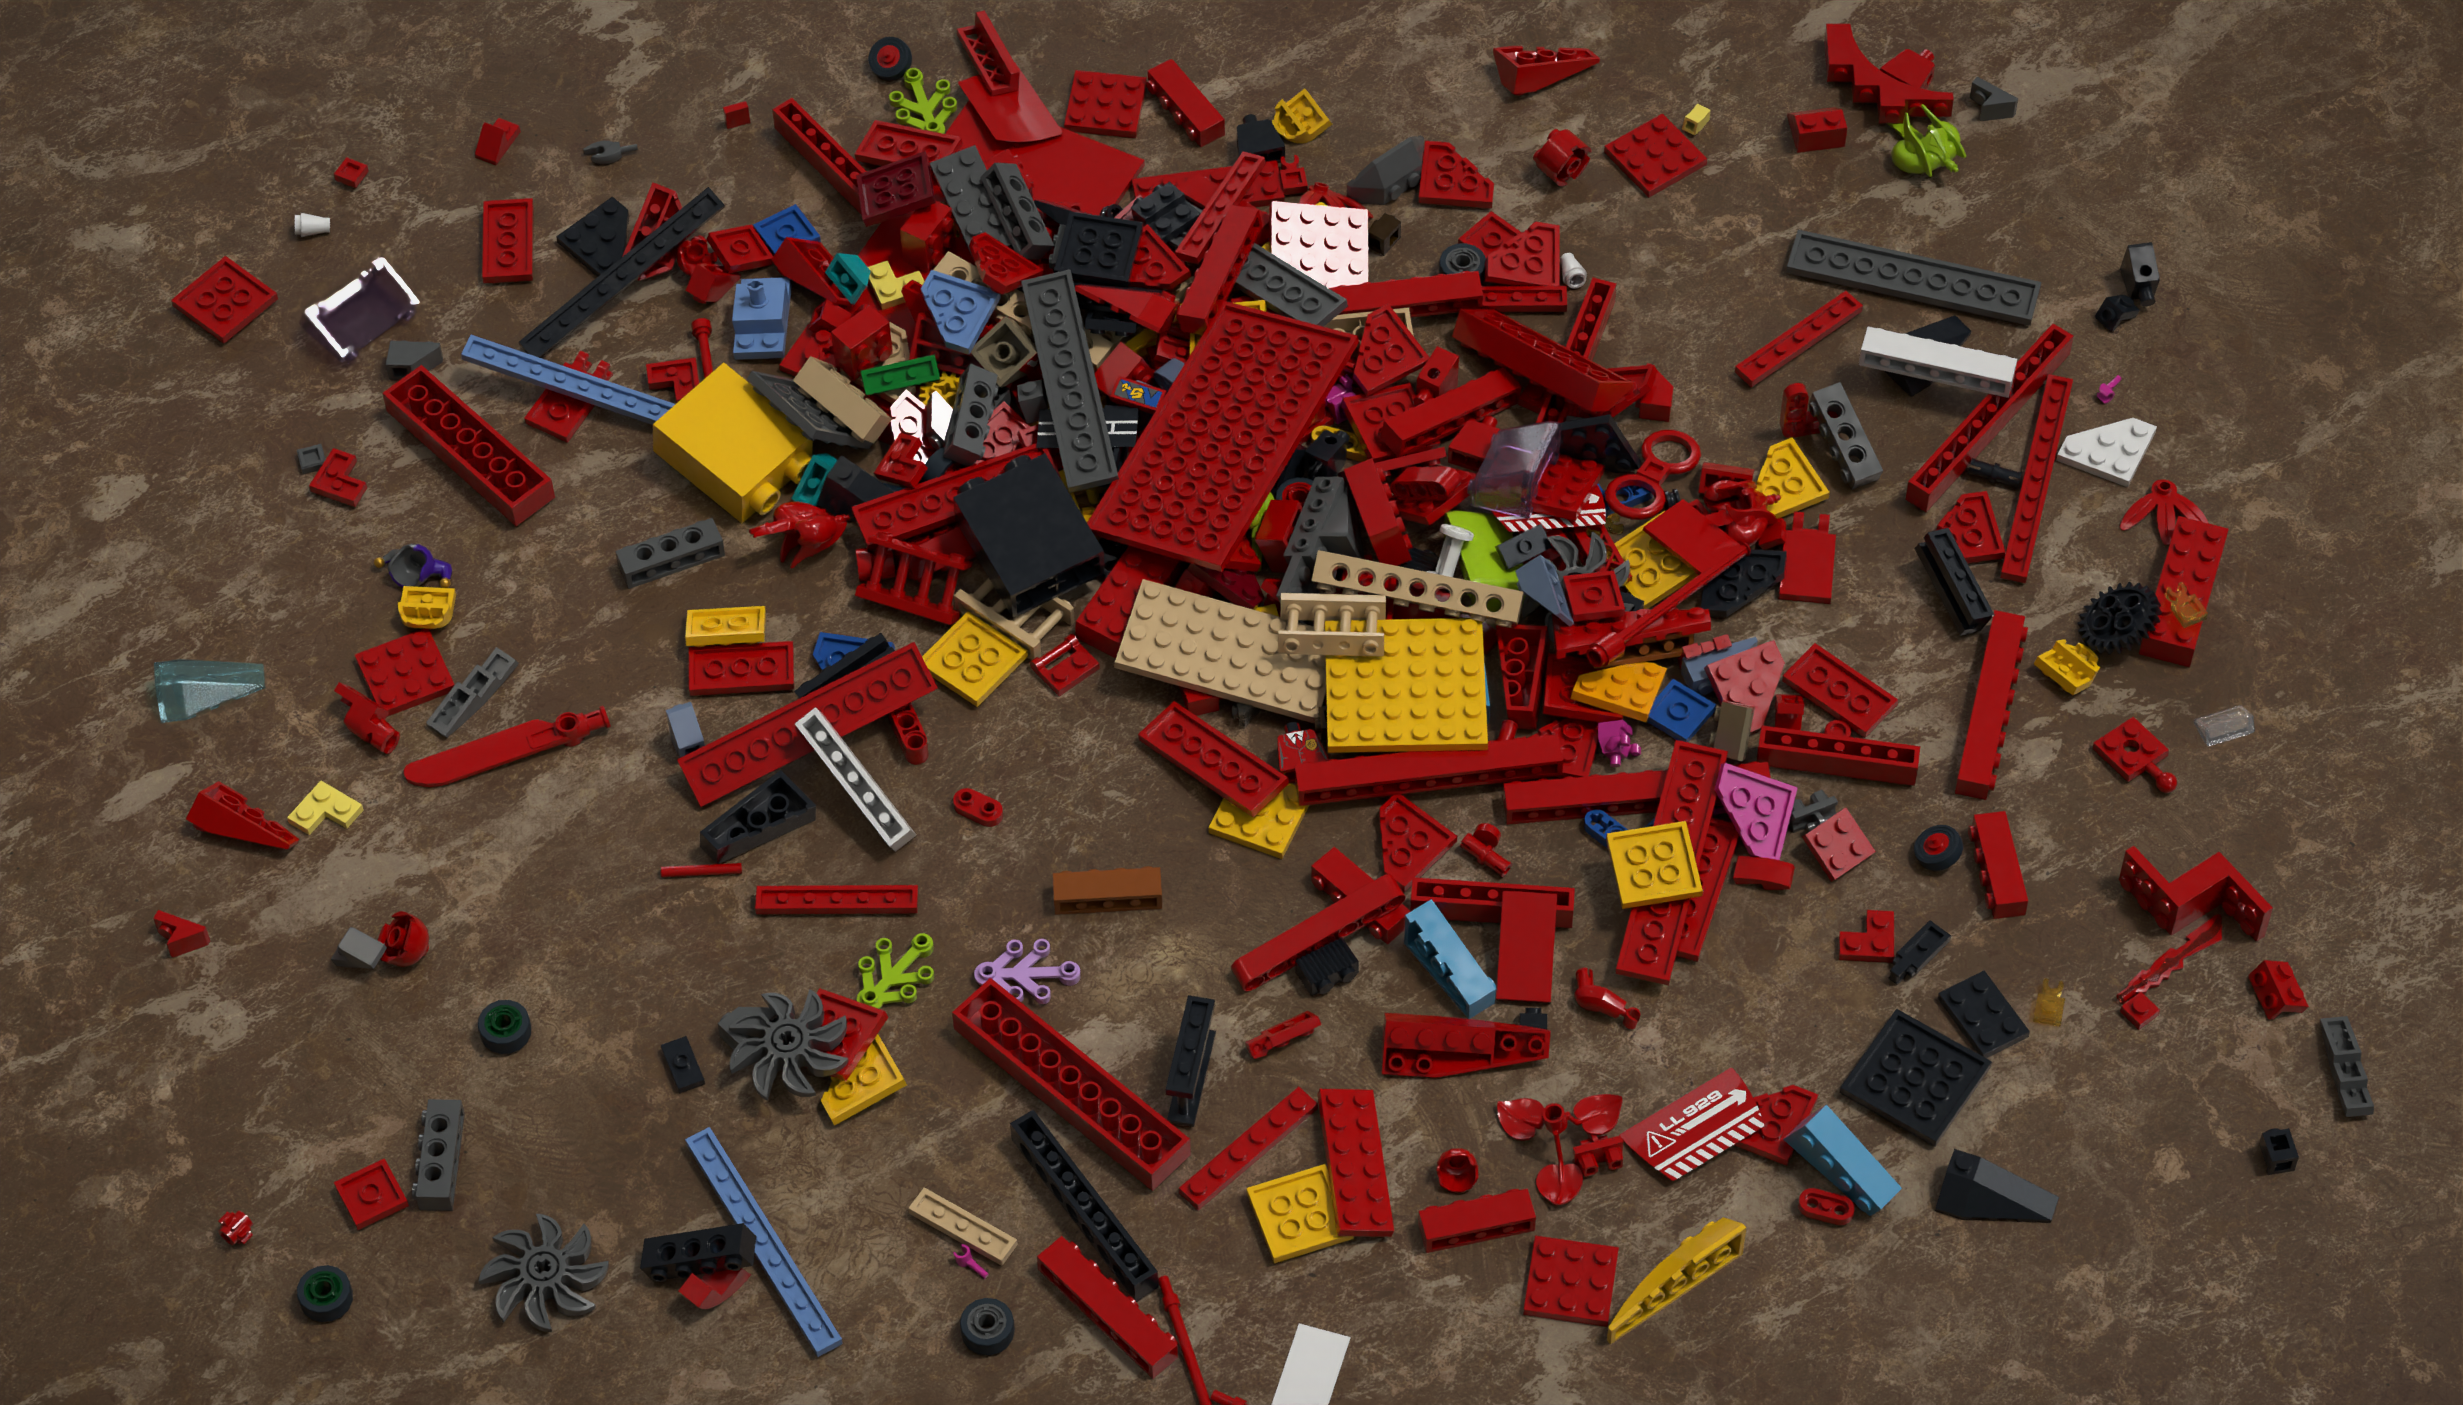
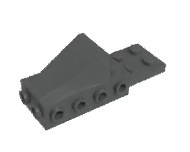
[1276,476,1365,624]

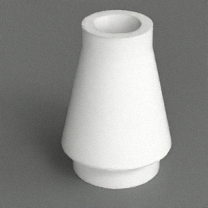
[295,213,330,237]
[1560,253,1587,289]

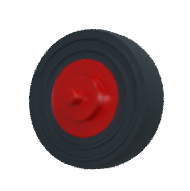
[868,37,912,81]
[1914,825,1963,871]

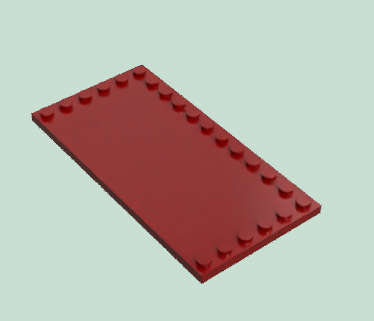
[1087,301,1359,572]

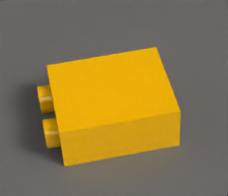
[653,362,813,523]

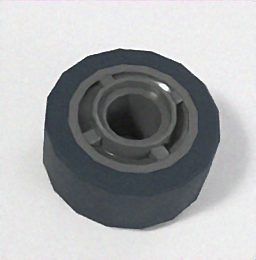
[1439,243,1486,284]
[960,1298,1015,1355]

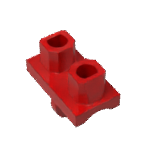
[1572,1133,1623,1177]

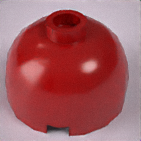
[378,911,429,967]

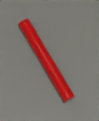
[661,863,742,877]

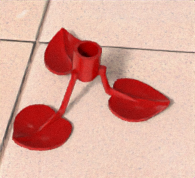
[1497,1094,1623,1206]

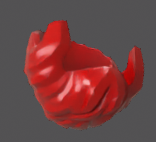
[677,235,717,276]

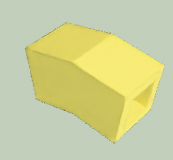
[1682,104,1710,135]

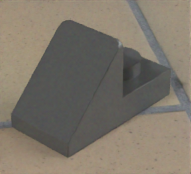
[1970,77,2018,121]
[331,927,387,969]

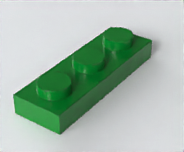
[860,355,940,396]

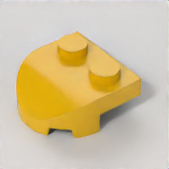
[1272,88,1333,143]
[398,586,456,629]
[2034,639,2100,695]

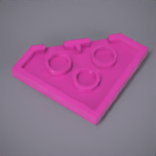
[1715,763,1798,860]

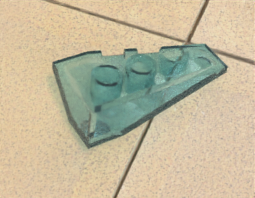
[154,659,265,723]

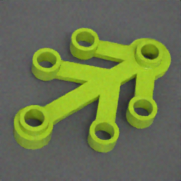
[889,68,957,134]
[857,933,934,1009]

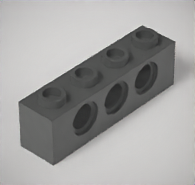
[981,163,1054,260]
[943,363,998,467]
[1808,382,1883,490]
[615,518,725,589]
[412,1099,465,1211]

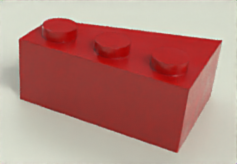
[909,311,984,374]

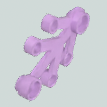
[974,939,1081,1004]

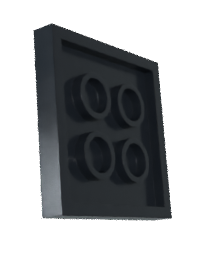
[1054,211,1143,287]

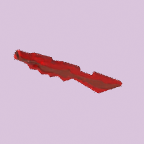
[2116,914,2222,1003]

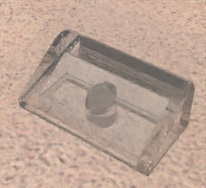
[2194,705,2255,746]

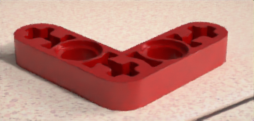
[1780,383,1838,438]

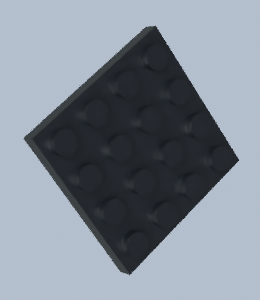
[1839,1009,1992,1147]

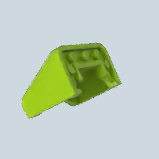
[1444,511,1526,612]

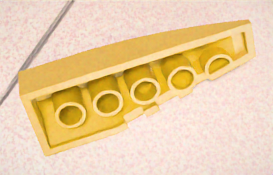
[1607,1217,1746,1345]

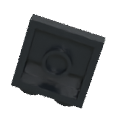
[1131,182,1201,244]

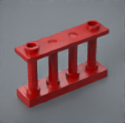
[855,531,973,625]

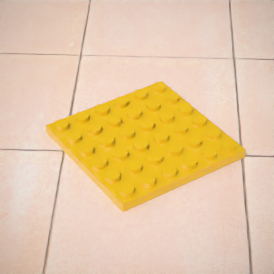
[1325,618,1488,753]

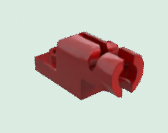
[334,682,400,754]

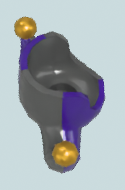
[374,543,452,588]

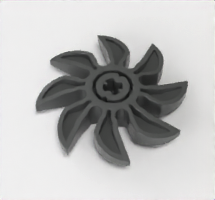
[1522,532,1634,644]
[729,989,849,1101]
[479,1214,609,1332]

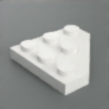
[2056,418,2157,487]

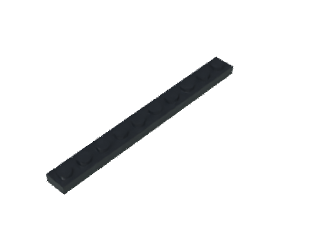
[519,187,725,358]

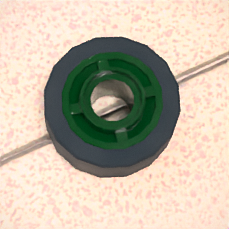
[478,1000,531,1054]
[297,1265,353,1322]

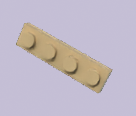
[908,1188,1018,1266]

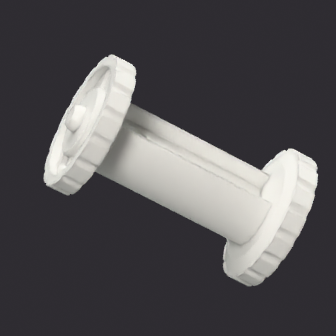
[1427,524,1474,578]

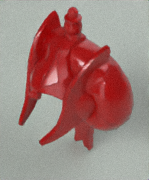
[1704,480,1781,546]
[749,501,850,569]

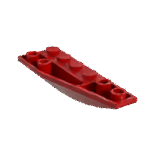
[1382,1013,1551,1078]

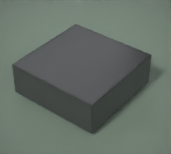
[297,444,326,474]

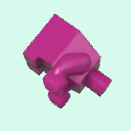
[1325,374,1356,424]
[1598,720,1641,767]

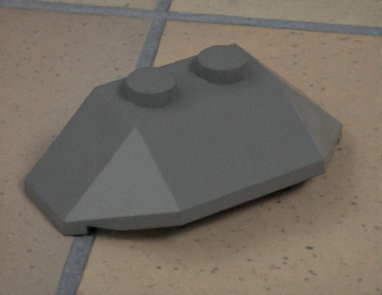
[1347,135,1424,205]

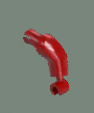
[1574,968,1641,1029]

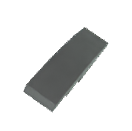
[426,647,519,738]
[2320,1016,2374,1117]

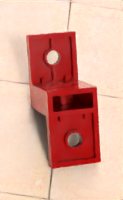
[2119,846,2273,942]

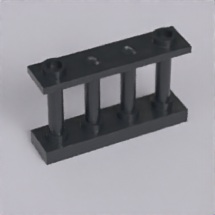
[1165,995,1216,1127]

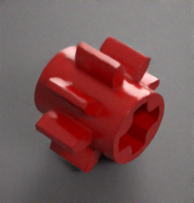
[218,1211,253,1245]

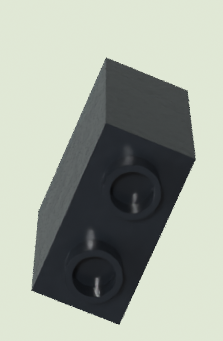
[953,453,1105,618]

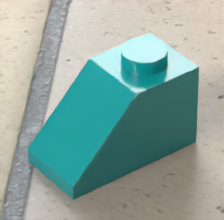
[825,253,871,304]
[791,453,838,507]

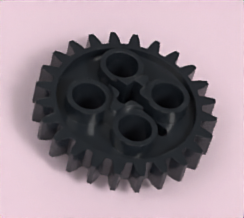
[2078,582,2162,655]

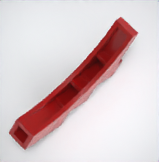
[1824,24,1954,124]

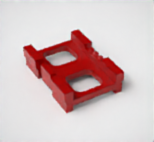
[1677,634,1732,669]

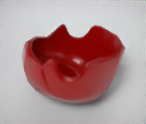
[1436,1148,1478,1193]

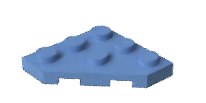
[921,270,1001,354]

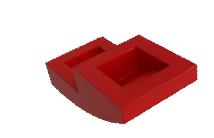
[1733,856,1795,890]

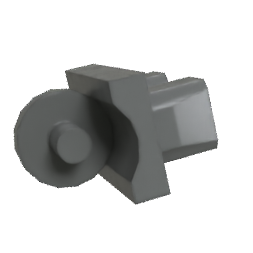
[1790,790,1838,833]

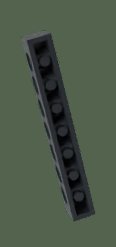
[1010,1110,1159,1301]

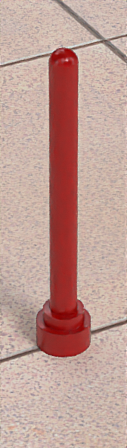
[691,318,713,379]

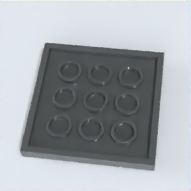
[747,371,873,449]

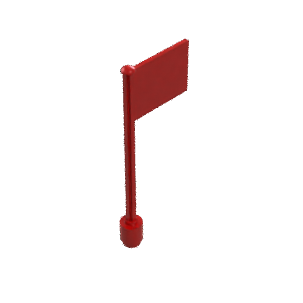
[1586,499,1751,667]

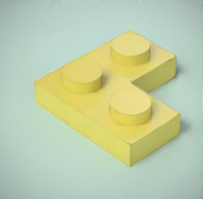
[868,261,925,310]
[287,781,364,835]

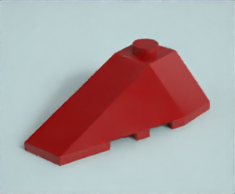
[1075,284,1181,333]

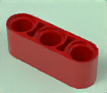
[1390,467,1462,501]
[887,703,929,765]

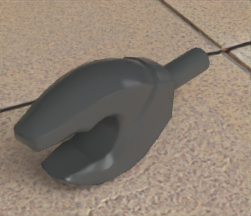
[583,140,638,165]

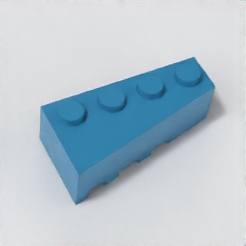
[1404,899,1497,1019]
[1783,1105,1902,1216]

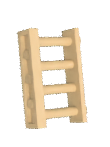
[954,578,1074,660]
[1278,593,1386,656]

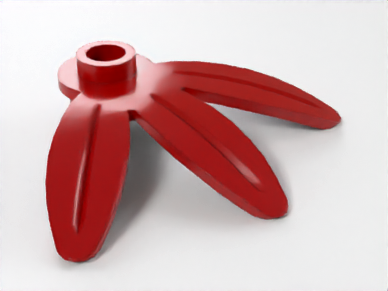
[1299,182,1373,219]
[2120,479,2209,545]

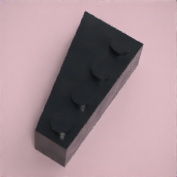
[700,770,816,864]

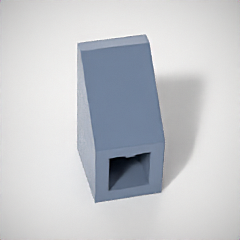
[666,702,705,758]

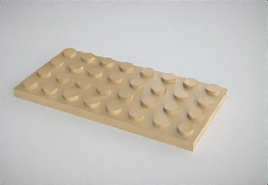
[1114,579,1326,723]

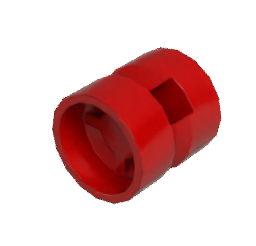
[855,548,895,582]

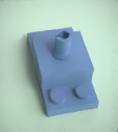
[732,277,792,360]

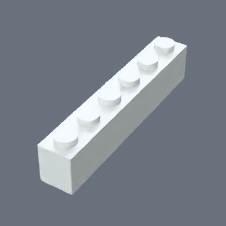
[1859,327,2017,398]
[795,707,916,851]

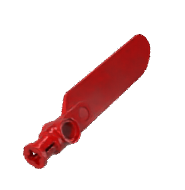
[404,706,611,787]

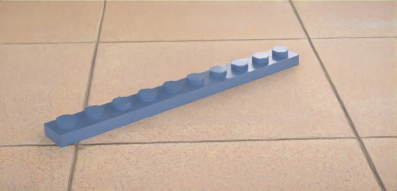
[461,335,675,425]
[685,1127,843,1357]

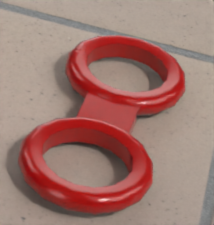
[1605,430,1701,520]

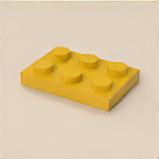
[685,606,766,647]

